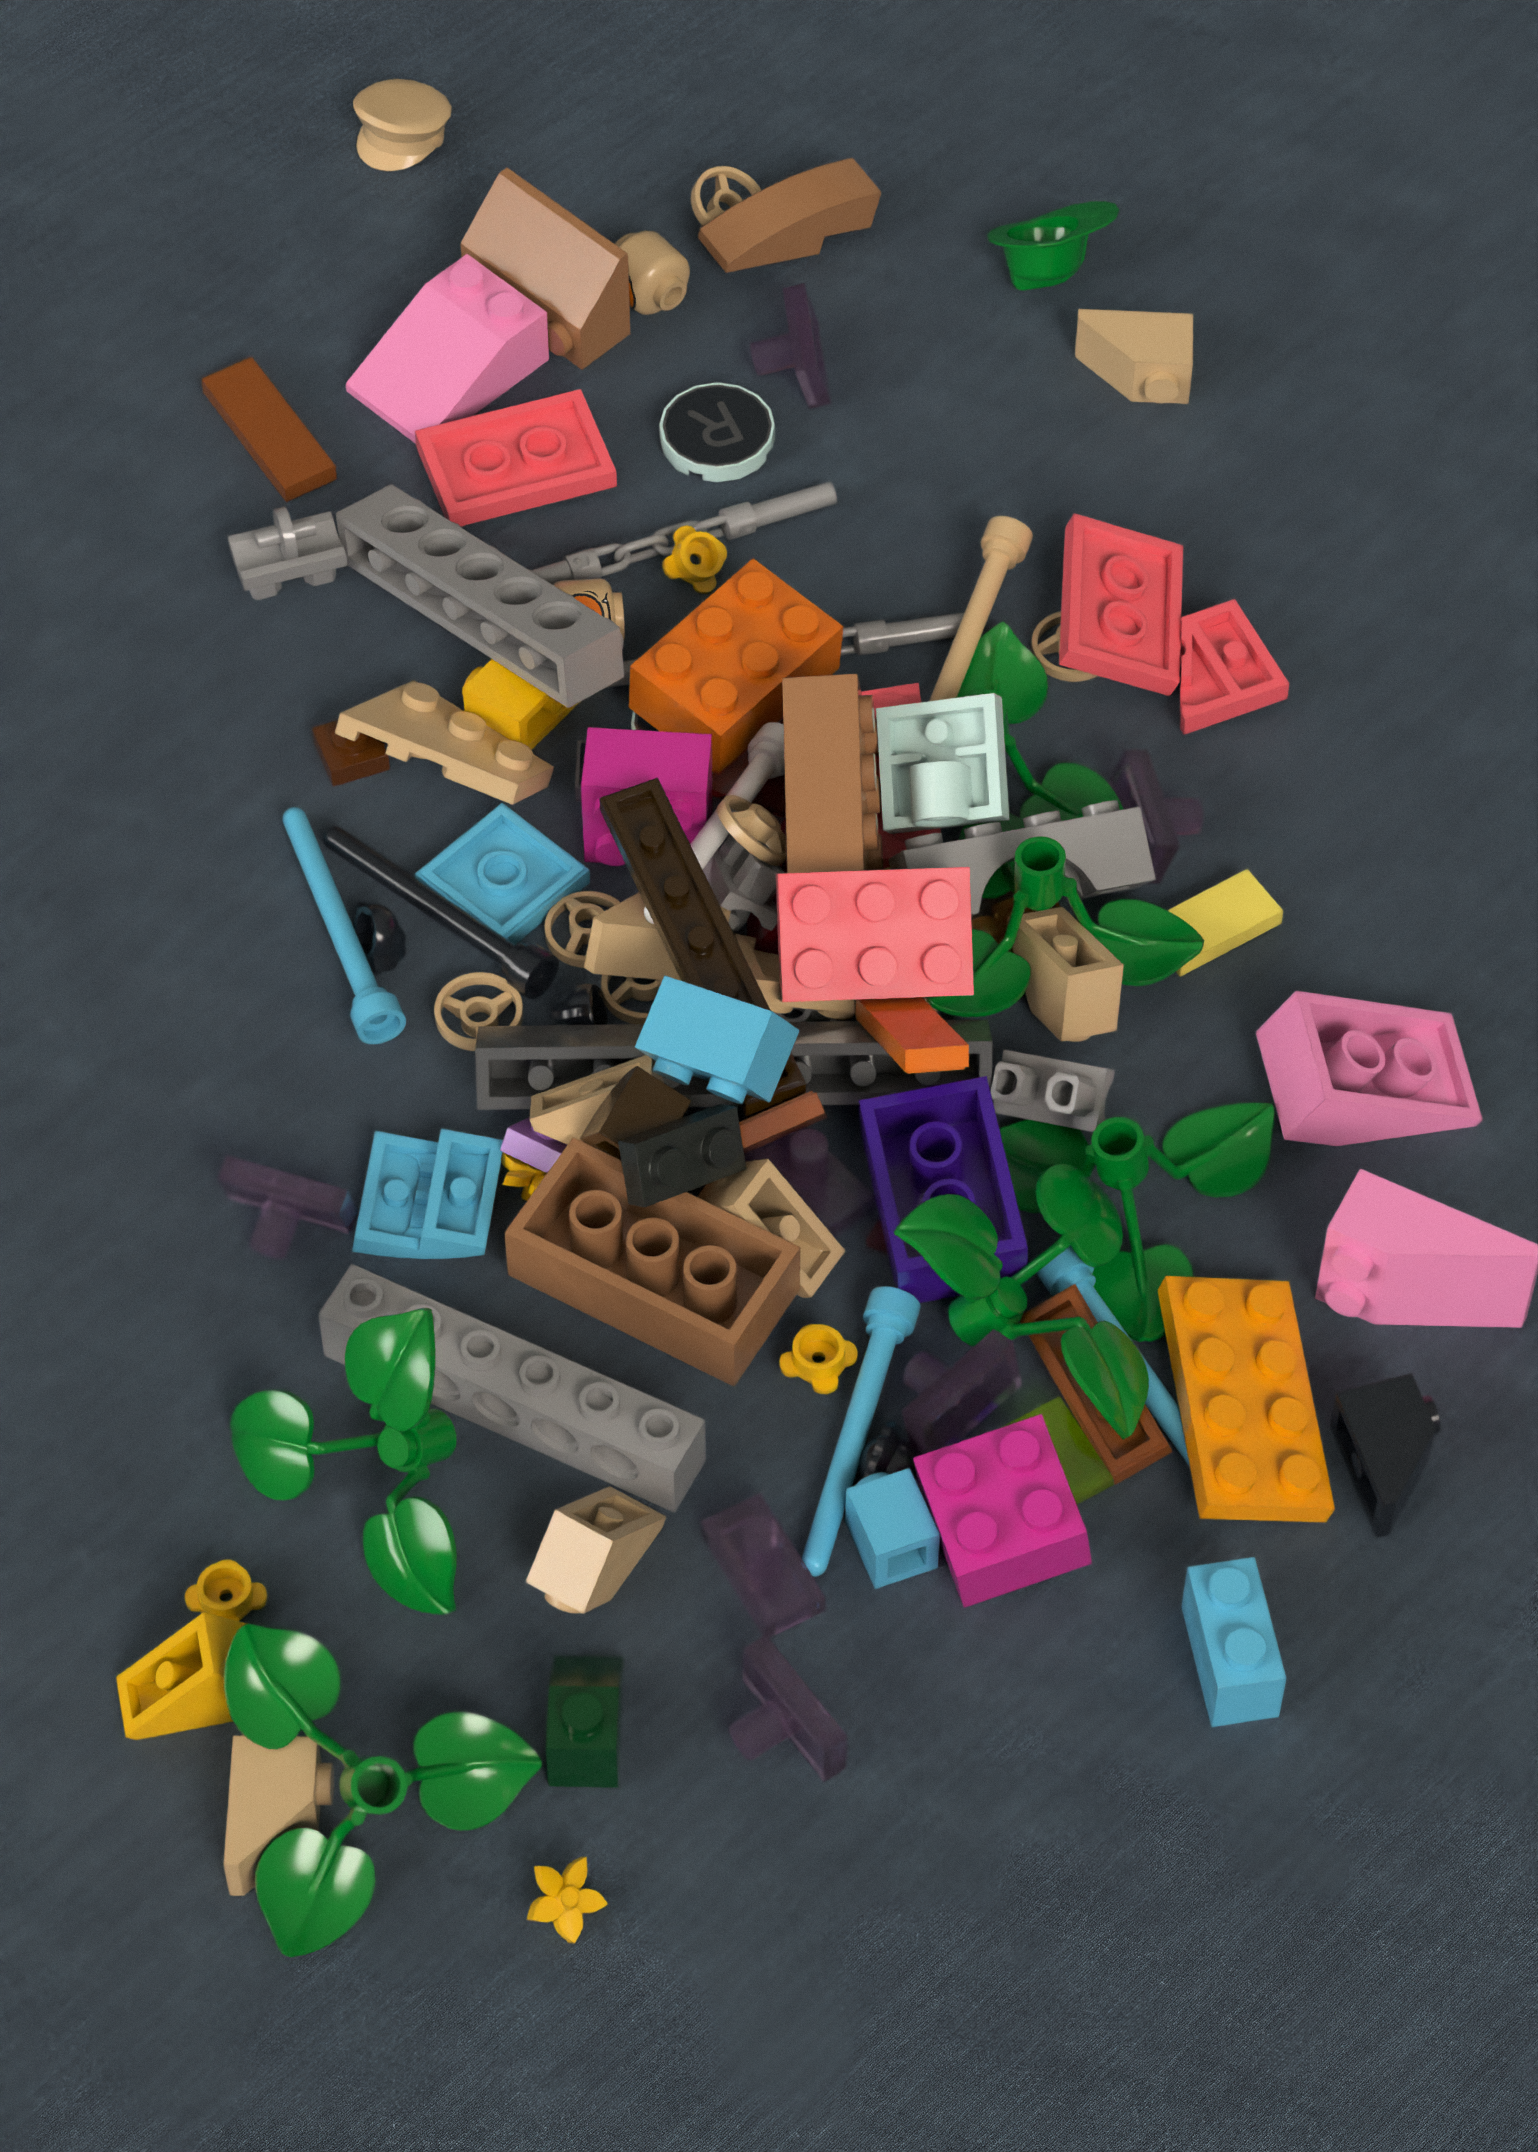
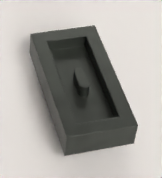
[618,1104,746,1208]

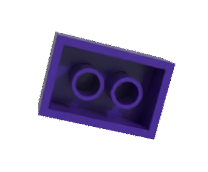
[859,1076,1028,1303]

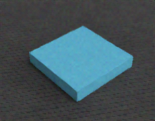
[415,803,590,945]

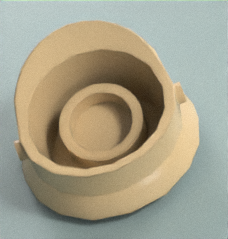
[353,79,452,171]

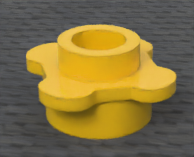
[662,525,727,594]
[779,1324,858,1394]
[185,1559,267,1622]

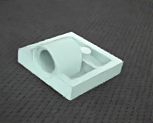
[876,693,1009,834]

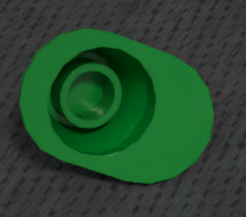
[987,201,1120,291]

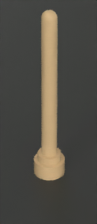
[929,516,1033,701]

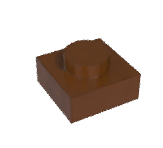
[312,720,390,787]

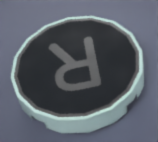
[659,382,775,482]

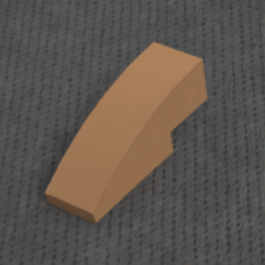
[698,158,882,273]

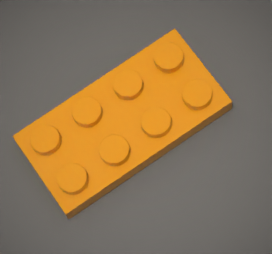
[1158,1276,1335,1522]

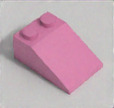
[346,254,549,444]
[1256,991,1483,1146]
[1315,1169,1538,1328]

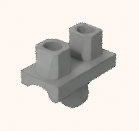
[227,507,348,600]
[703,835,784,932]
[991,1050,1115,1132]

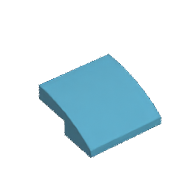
[352,1129,503,1259]

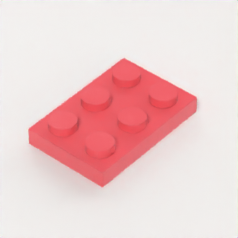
[415,389,617,526]
[1059,513,1183,696]
[776,867,974,1002]

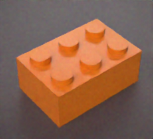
[629,558,843,777]

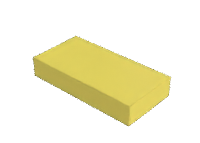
[1167,869,1283,977]

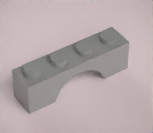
[888,800,1156,917]

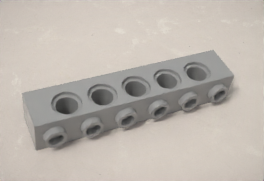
[336,484,624,708]
[319,1264,706,1513]

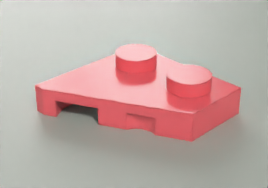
[1180,599,1290,735]

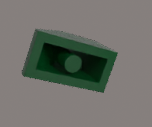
[546,1656,624,1788]

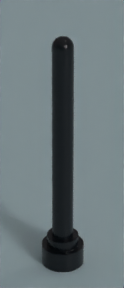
[323,826,559,999]

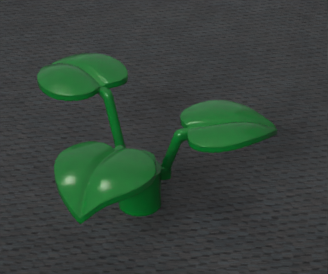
[957,622,1124,821]
[926,813,1204,1017]
[999,1103,1275,1342]
[894,1164,1149,1440]
[230,1308,457,1615]
[223,1624,542,1957]

